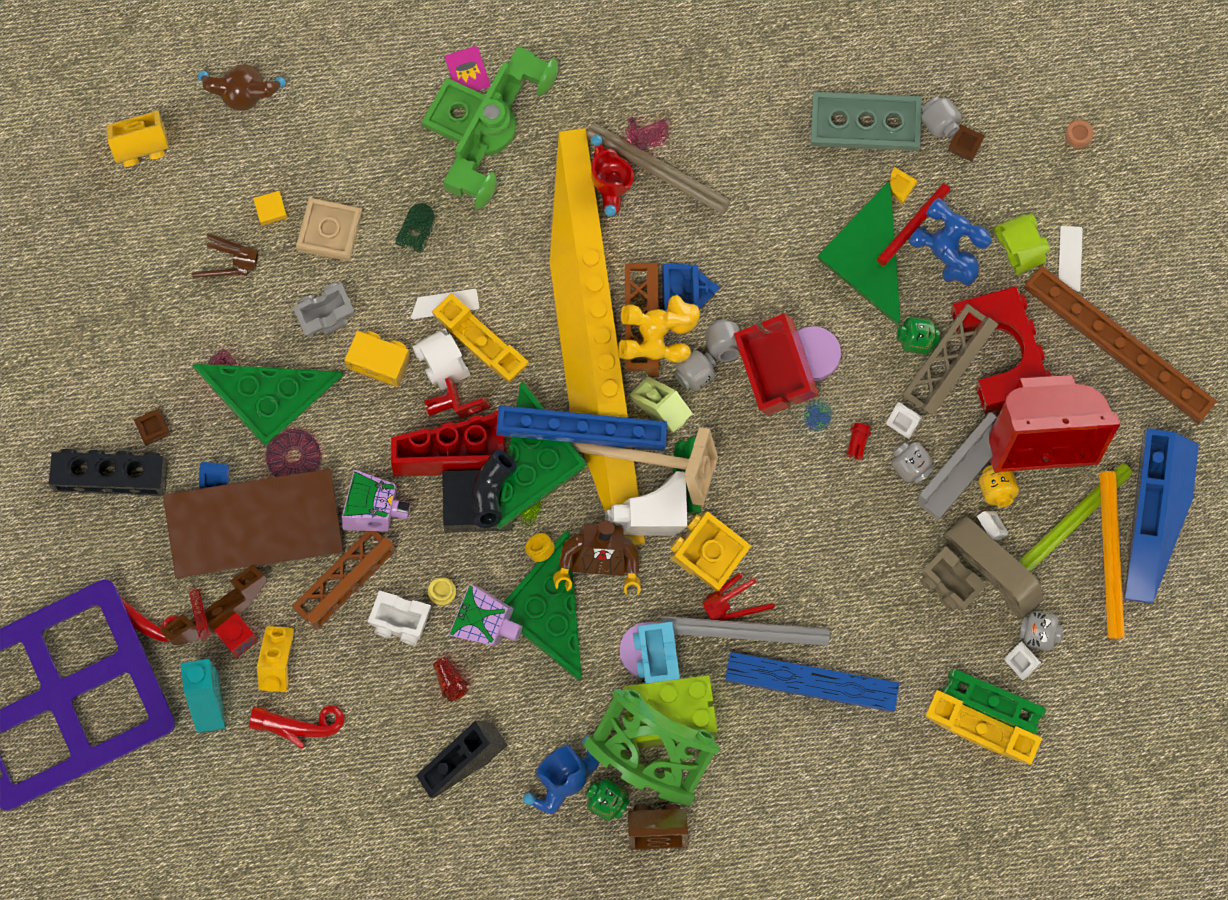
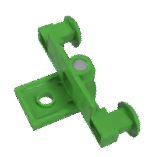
[422,46,558,210]

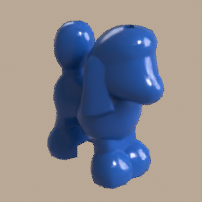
[909,198,992,286]

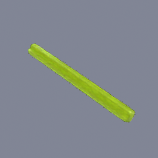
[1018,463,1133,572]

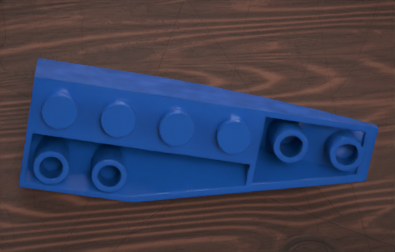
[1124,428,1199,604]

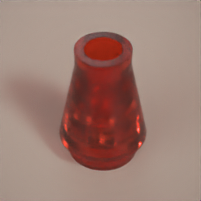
[433,657,468,702]

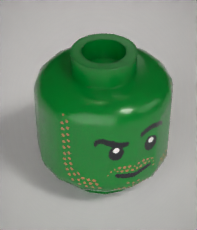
[896,317,940,355]
[585,778,630,821]

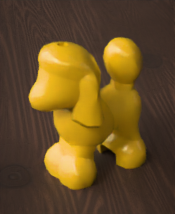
[618,295,700,363]

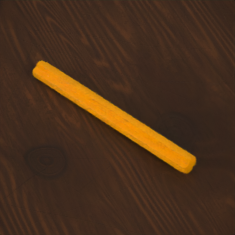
[1099,471,1125,639]

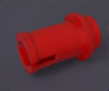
[846,423,872,460]

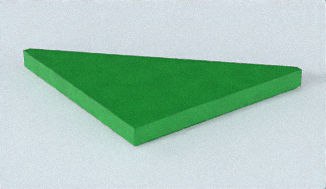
[817,182,901,326]
[192,363,344,446]
[497,382,587,530]
[503,530,582,681]

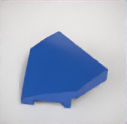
[661,263,720,311]

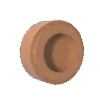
[1065,120,1093,149]

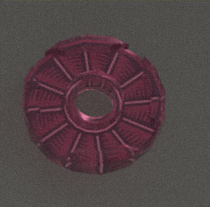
[265,429,322,477]

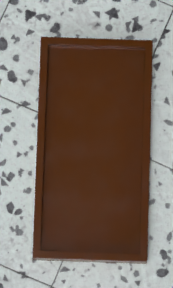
[163,469,344,578]

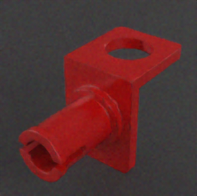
[424,377,491,419]

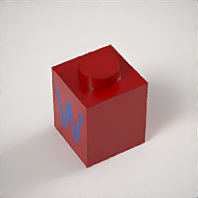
[214,612,258,659]

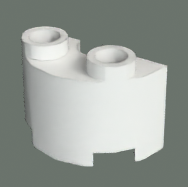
[412,328,470,390]
[368,591,431,646]

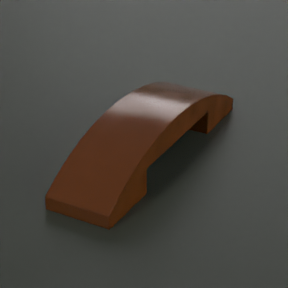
[160,565,267,645]

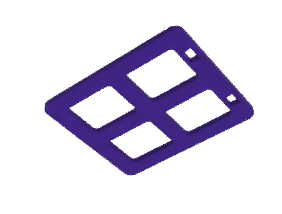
[0,579,176,811]

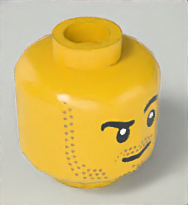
[978,465,1019,508]

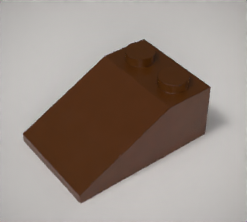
[628,804,688,850]

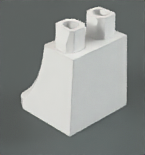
[605,471,687,536]

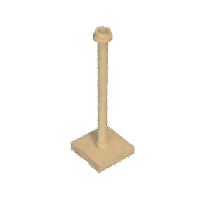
[570,427,718,506]

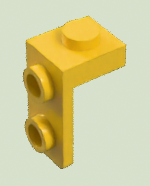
[257,626,294,692]

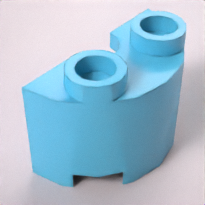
[633,622,680,683]

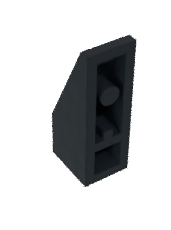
[416,721,508,798]

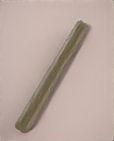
[587,123,730,214]

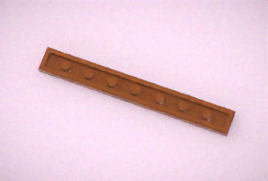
[1023,265,1217,424]

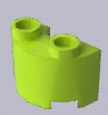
[992,213,1050,275]

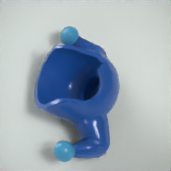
[523,736,600,814]

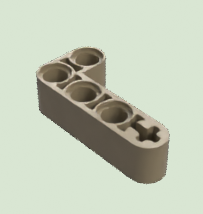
[944,516,1044,619]

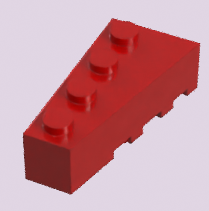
[391,410,505,477]

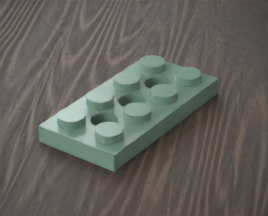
[811,92,922,151]

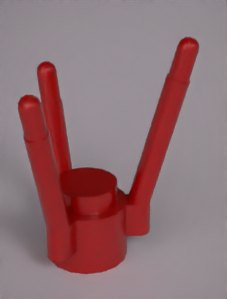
[701,573,775,621]

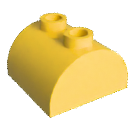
[106,110,169,167]

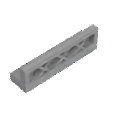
[917,412,997,521]

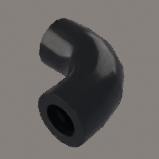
[471,450,517,528]

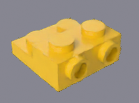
[670,511,751,591]

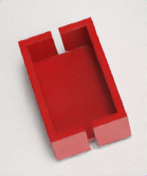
[733,313,819,416]

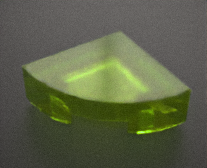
[520,501,543,527]

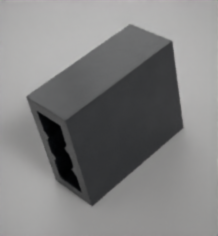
[442,470,518,533]

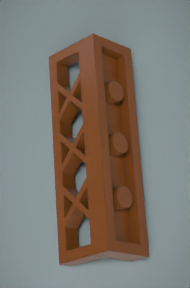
[625,263,659,377]
[292,531,396,631]

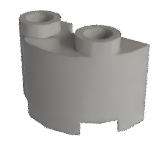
[293,282,355,337]

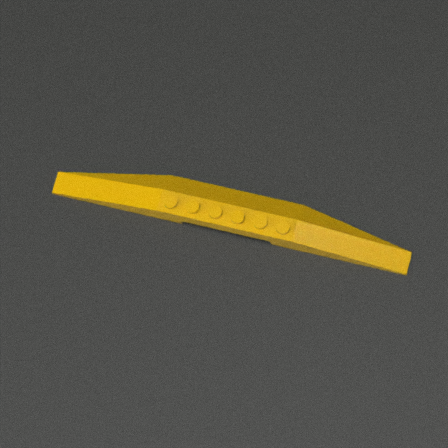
[549,128,645,545]

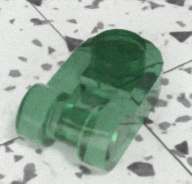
[395,203,435,253]

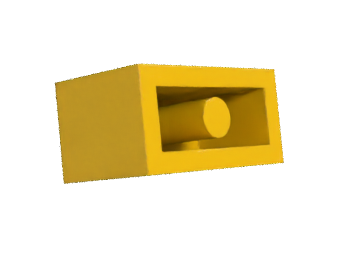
[344,331,411,387]

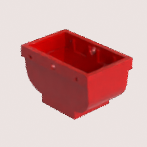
[989,375,1120,472]

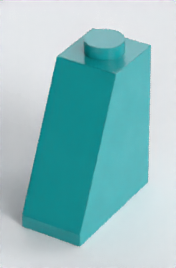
[180,659,226,733]

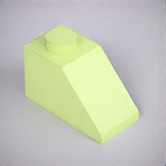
[629,377,693,433]

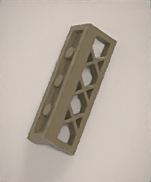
[901,304,998,416]

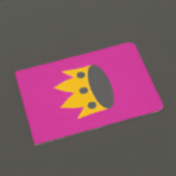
[445,46,491,91]

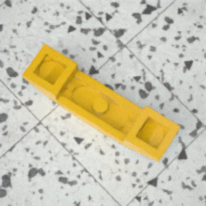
[432,293,529,383]
[925,690,1042,765]

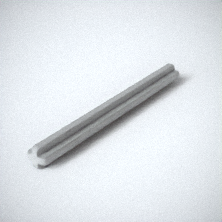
[660,616,830,645]

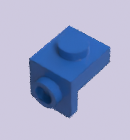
[199,461,229,489]

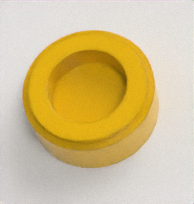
[525,533,555,562]

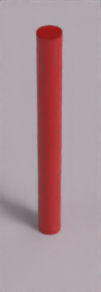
[877,184,950,266]

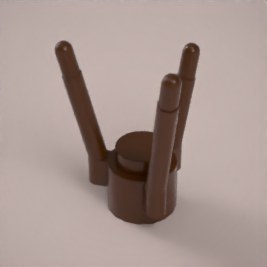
[192,234,258,278]

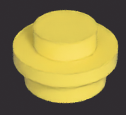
[428,577,456,606]

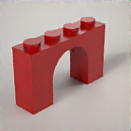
[951,286,1052,414]

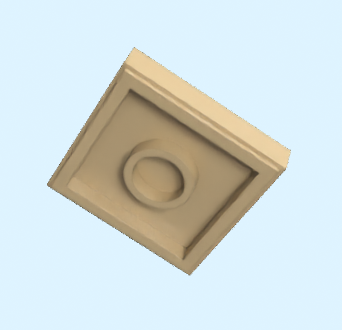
[296,197,363,262]

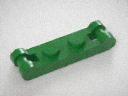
[941,669,1047,735]

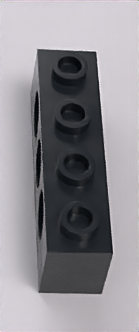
[49,449,168,496]

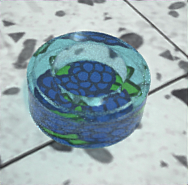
[804,402,832,431]

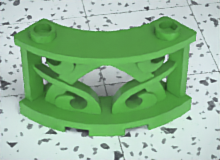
[583,689,721,806]

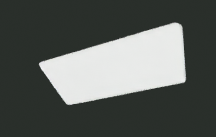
[1059,226,1083,292]
[411,289,479,319]

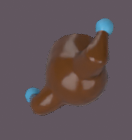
[198,64,286,111]

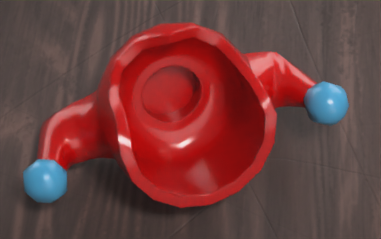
[591,135,634,217]

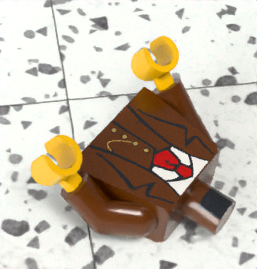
[553,520,641,595]

